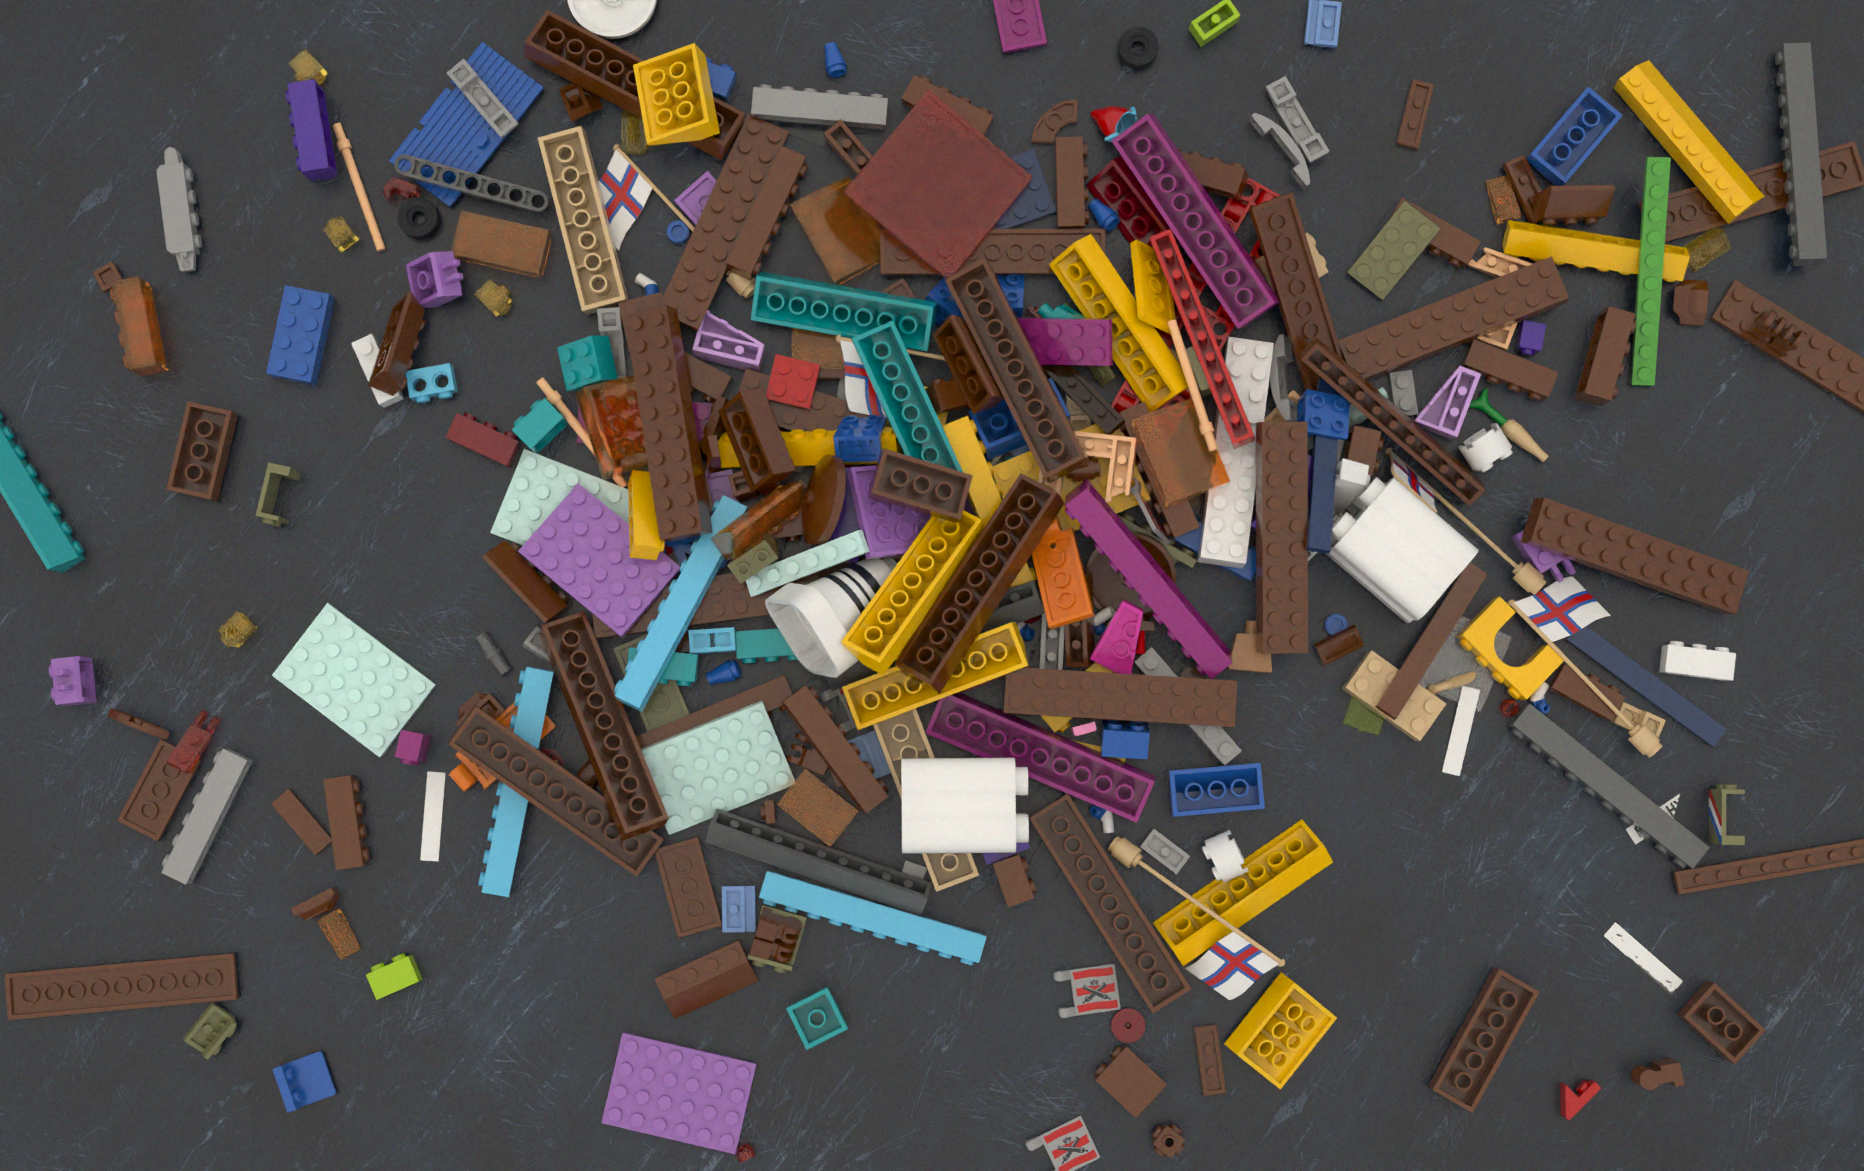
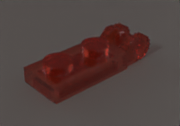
[167,710,220,774]

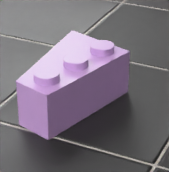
[692,311,765,373]
[1413,366,1481,440]

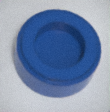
[667,221,690,244]
[1324,614,1348,635]

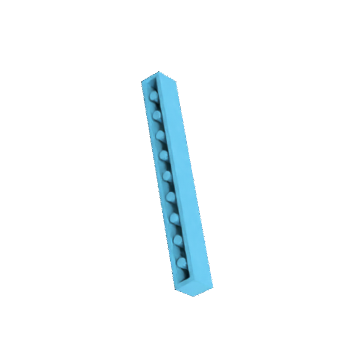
[614,495,749,712]
[478,666,554,897]
[759,870,987,965]

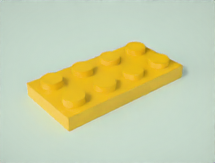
[1130,239,1175,334]

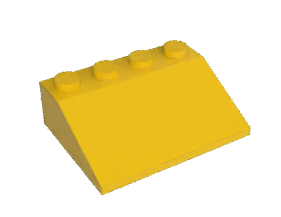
[633,43,720,145]
[1224,972,1337,1090]

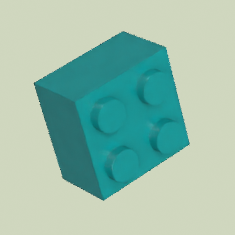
[557,335,618,391]
[512,398,569,454]
[786,986,849,1050]

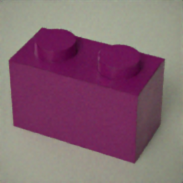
[395,730,432,765]

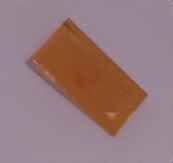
[1485,175,1522,224]
[317,909,361,960]

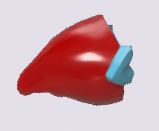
[1090,106,1137,142]

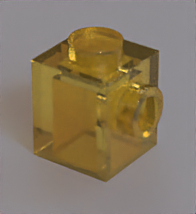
[288,49,328,85]
[323,216,359,252]
[474,279,512,317]
[218,611,258,648]

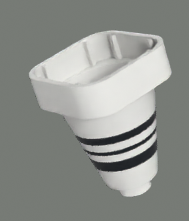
[765,557,897,678]

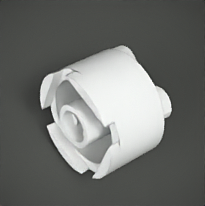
[1458,423,1513,472]
[1202,829,1249,882]

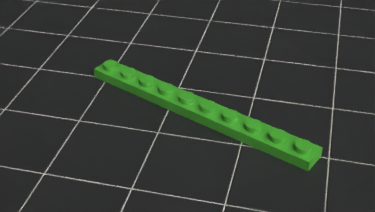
[1630,157,1671,385]

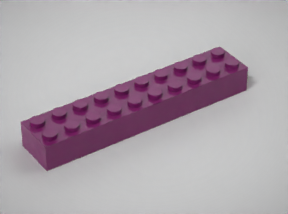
[1112,114,1279,329]
[1065,479,1233,679]
[925,692,1156,823]

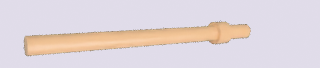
[332,123,386,252]
[1167,319,1218,452]
[536,377,628,488]

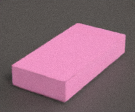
[1070,722,1097,737]

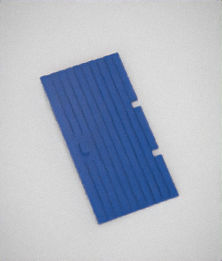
[388,42,544,208]

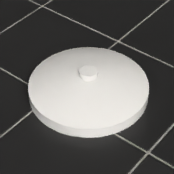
[568,0,657,39]

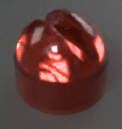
[1499,699,1519,717]
[736,1144,756,1163]

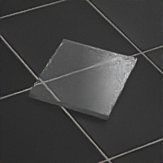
[1419,616,1512,712]

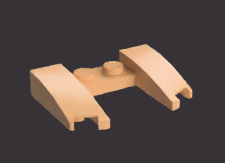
[1468,247,1532,351]
[1038,431,1138,503]

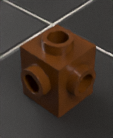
[1151,1122,1185,1158]

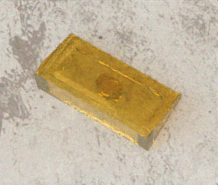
[1684,227,1731,272]

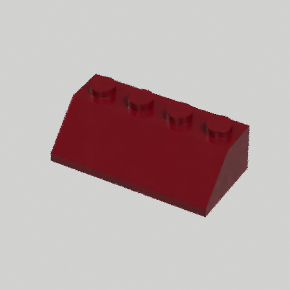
[1086,156,1172,247]

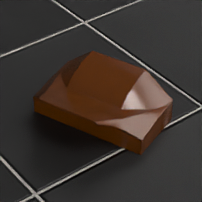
[559,83,603,122]
[1673,279,1709,327]
[699,435,722,478]
[455,692,505,727]
[291,887,340,920]

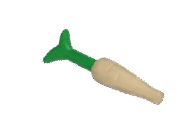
[1469,388,1549,462]

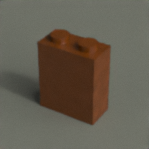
[1094,1044,1167,1118]

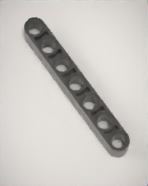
[394,155,548,213]

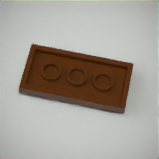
[117,739,202,841]
[655,837,722,938]

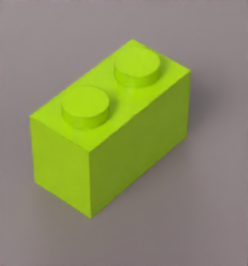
[1189,0,1241,47]
[366,953,423,1000]

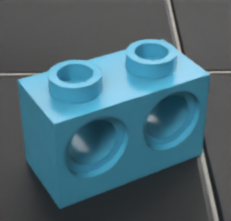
[406,363,458,403]
[688,627,736,654]

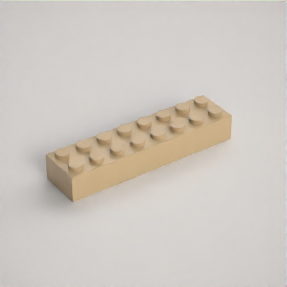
[538,126,629,315]
[873,708,979,892]

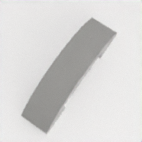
[447,59,519,138]
[1266,76,1330,163]
[1249,113,1310,190]
[597,307,627,399]
[1270,334,1297,422]

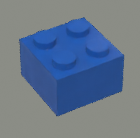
[1100,719,1150,760]

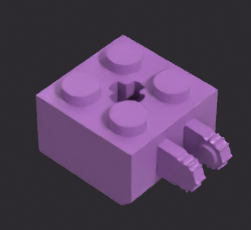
[406,251,463,308]
[1511,529,1576,583]
[49,656,97,706]

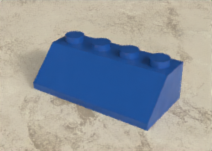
[1169,763,1265,817]

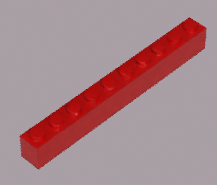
[1150,229,1255,449]

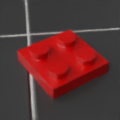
[766,354,820,410]

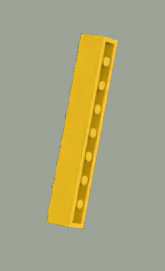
[1502,220,1690,282]
[942,416,1037,589]
[718,427,903,468]

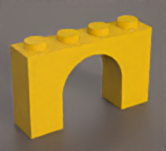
[1457,596,1564,700]

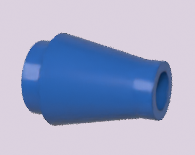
[824,42,847,78]
[1088,199,1120,231]
[706,660,742,685]

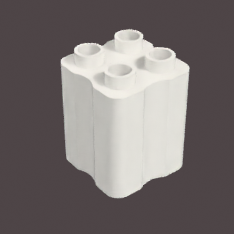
[1325,477,1479,623]
[901,758,1029,853]

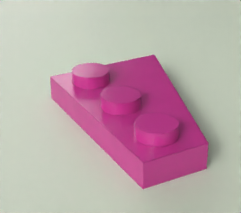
[1090,599,1143,674]

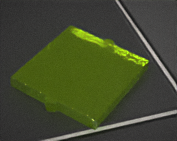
[1343,696,1384,736]

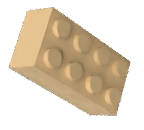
[1342,650,1446,741]

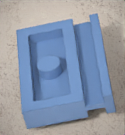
[1304,0,1342,48]
[848,730,891,779]
[722,886,756,933]

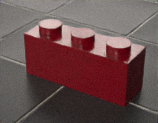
[445,412,521,468]

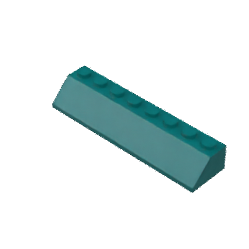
[751,272,938,351]
[851,320,970,488]
[0,412,85,573]

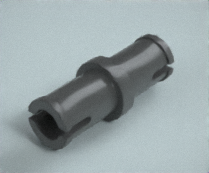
[474,631,512,676]

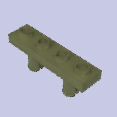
[1118,513,1197,568]

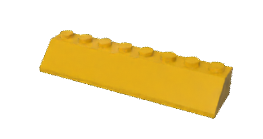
[1613,60,1765,224]
[1049,234,1188,414]
[841,510,984,676]
[842,622,1029,730]
[1153,819,1333,966]

